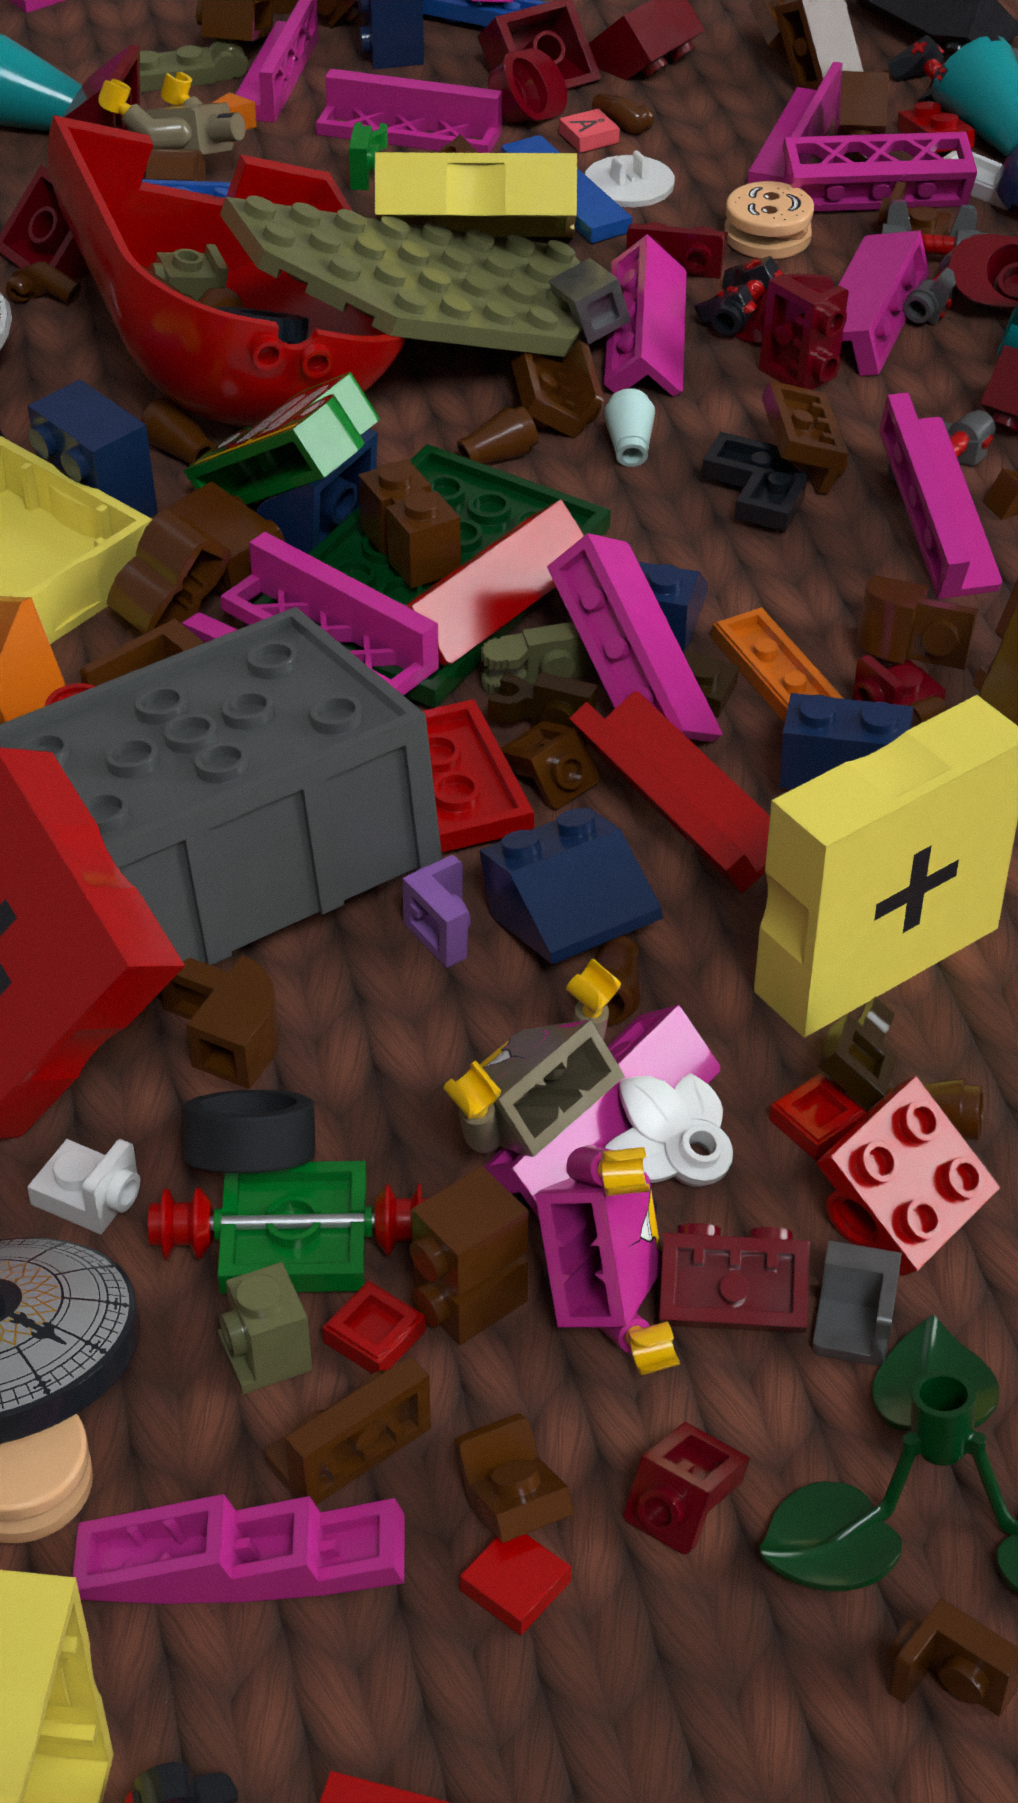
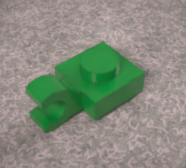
[349,122,388,191]

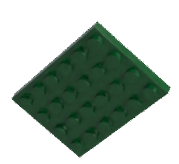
[244,444,611,708]

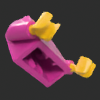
[535,1145,680,1376]

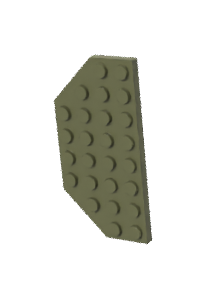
[220,196,581,357]

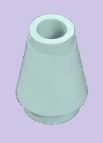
[603,389,655,467]

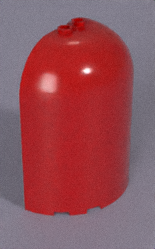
[48,115,408,428]

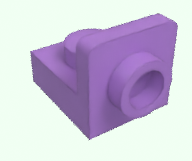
[403,855,471,968]

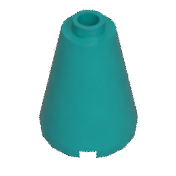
[0,34,82,131]
[932,36,1018,157]

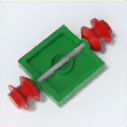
[148,1161,428,1294]

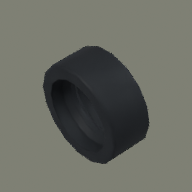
[182,1089,316,1173]

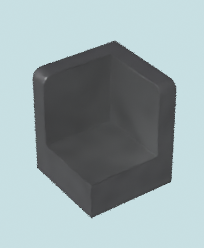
[549,258,631,345]
[812,1240,902,1367]

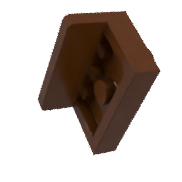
[510,341,604,439]

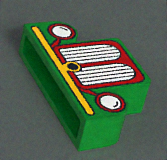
[184,372,380,505]

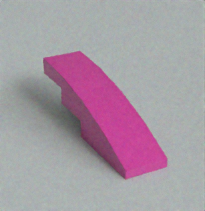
[72,1494,405,1604]

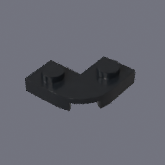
[702,431,807,531]

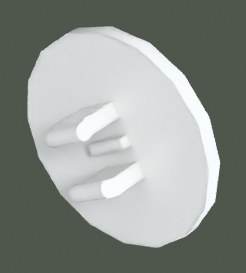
[585,150,675,208]

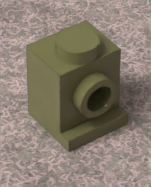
[148,244,229,301]
[217,1262,312,1395]

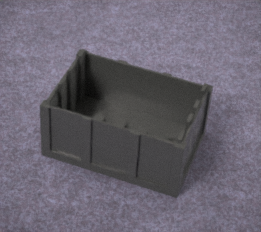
[0,607,442,965]

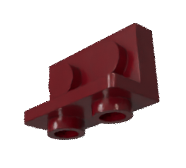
[626,222,728,279]
[759,274,849,390]
[659,1223,810,1333]

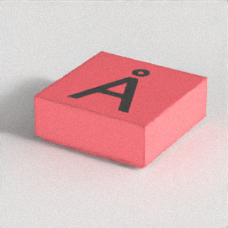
[559,108,620,153]

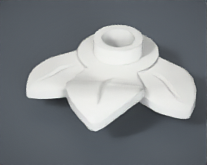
[605,1073,733,1187]

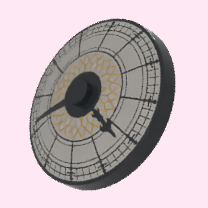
[0,1237,141,1444]

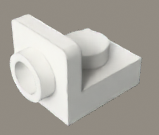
[27,1139,140,1235]

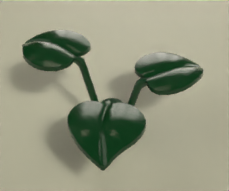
[759,1315,1018,1594]

